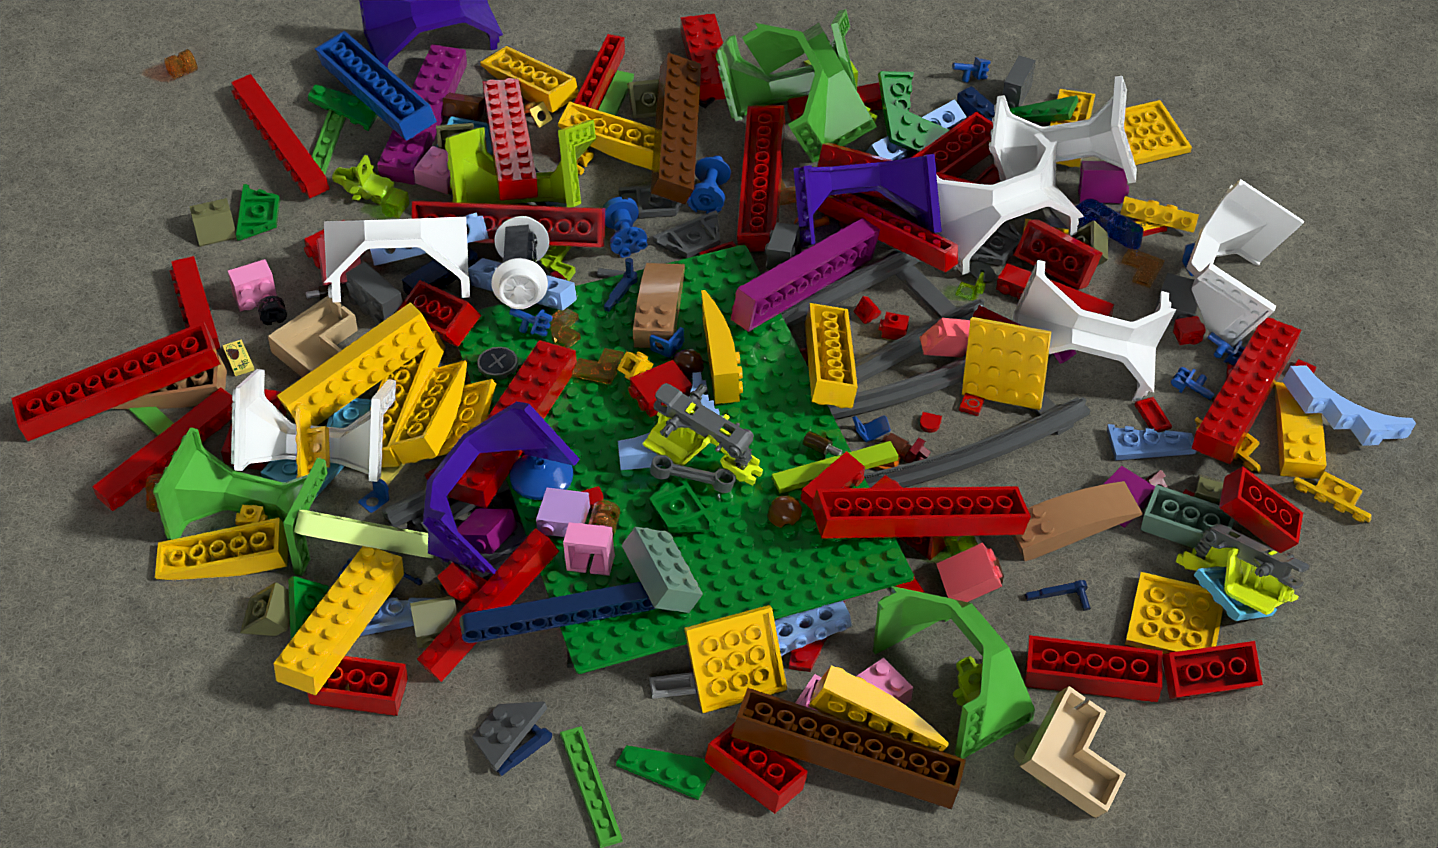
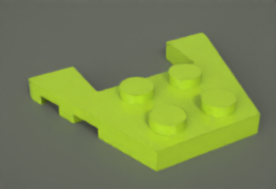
[539,245,576,281]

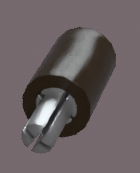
[306,283,344,300]
[803,431,842,456]

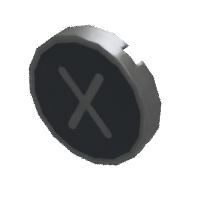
[478,347,518,380]

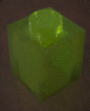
[381,187,409,219]
[943,536,978,557]

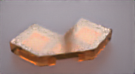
[551,308,581,348]

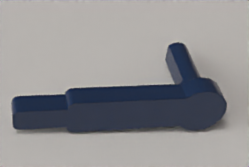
[604,258,638,312]
[1025,580,1091,611]
[497,724,552,776]

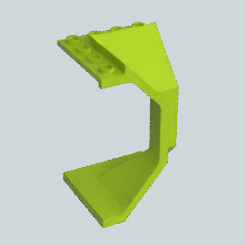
[445,120,596,207]

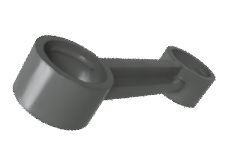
[650,455,736,493]

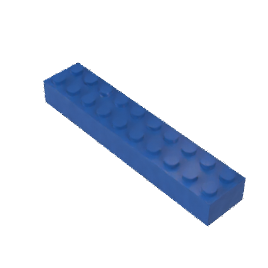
[315,31,437,141]

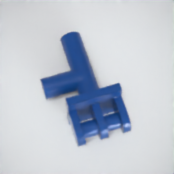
[952,57,991,82]
[509,308,553,336]
[1207,332,1245,366]
[1171,367,1215,400]

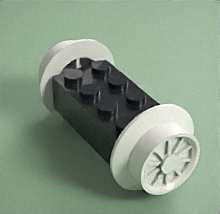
[492,216,549,309]

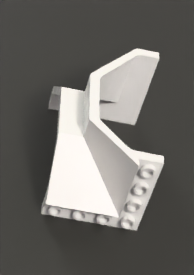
[989,76,1137,183]
[935,133,1084,275]
[1186,179,1304,347]
[324,217,470,302]
[1013,260,1176,401]
[231,369,396,482]

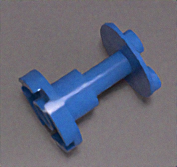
[687,156,731,214]
[603,197,648,258]

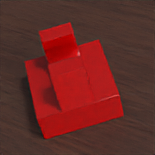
[853,296,881,324]

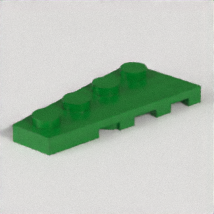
[308,84,378,131]

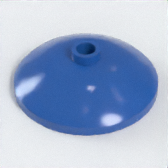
[510,455,573,500]

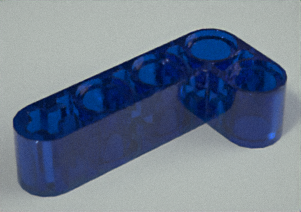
[1075,199,1144,249]

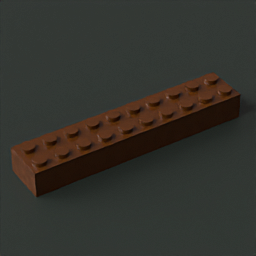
[650,53,701,204]
[731,688,966,810]

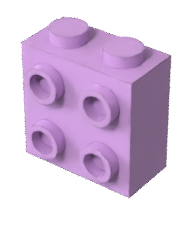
[536,488,590,537]

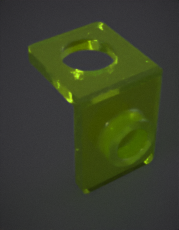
[955,272,985,301]

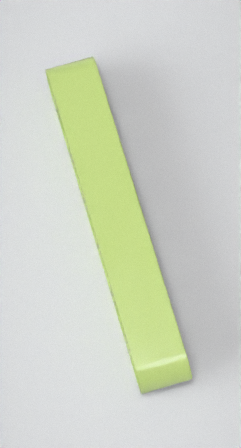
[294,510,434,558]

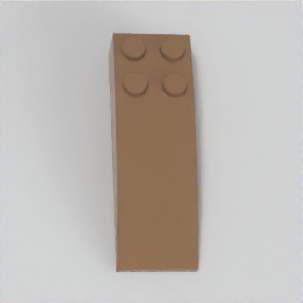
[633,263,685,348]
[113,355,227,409]
[1011,481,1142,561]

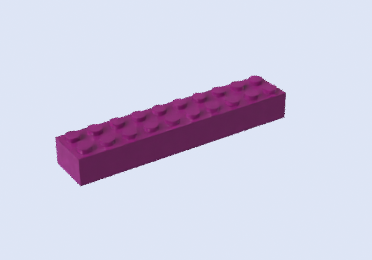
[377,45,467,185]
[731,218,880,332]

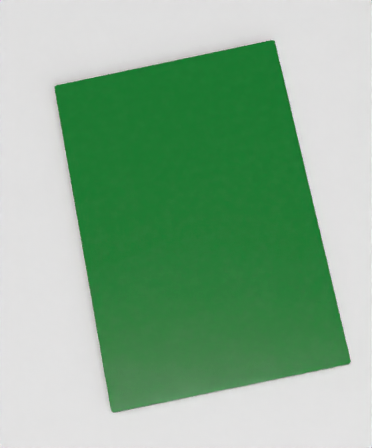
[458,245,914,674]

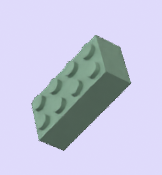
[1140,485,1235,548]
[622,527,703,613]

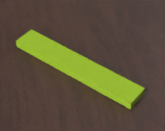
[772,441,898,494]

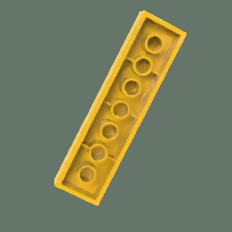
[277,302,437,426]
[805,303,858,408]
[370,331,445,467]
[273,546,404,695]

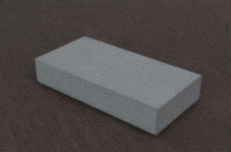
[649,672,696,699]

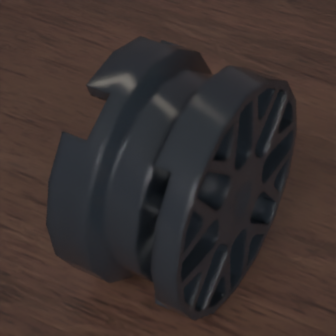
[257,296,287,326]

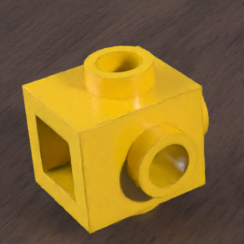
[617,351,654,380]
[235,505,268,526]

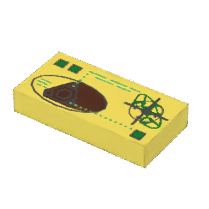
[222,339,254,376]

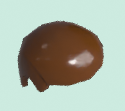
[672,349,704,379]
[767,496,802,528]

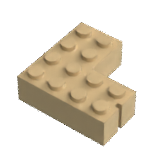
[268,296,358,378]
[1020,686,1126,818]

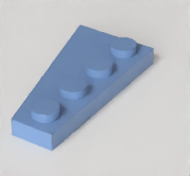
[1106,424,1196,461]
[360,598,435,636]

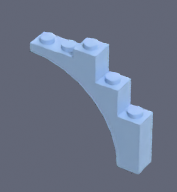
[1282,366,1416,446]
[618,372,719,470]

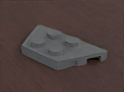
[618,185,682,218]
[653,210,720,258]
[970,221,1022,265]
[472,701,547,771]

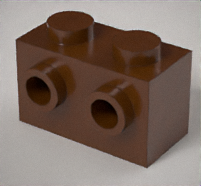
[442,92,484,121]

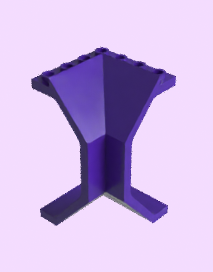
[359,0,503,68]
[793,154,942,248]
[423,401,580,574]

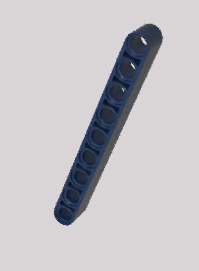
[459,582,655,643]

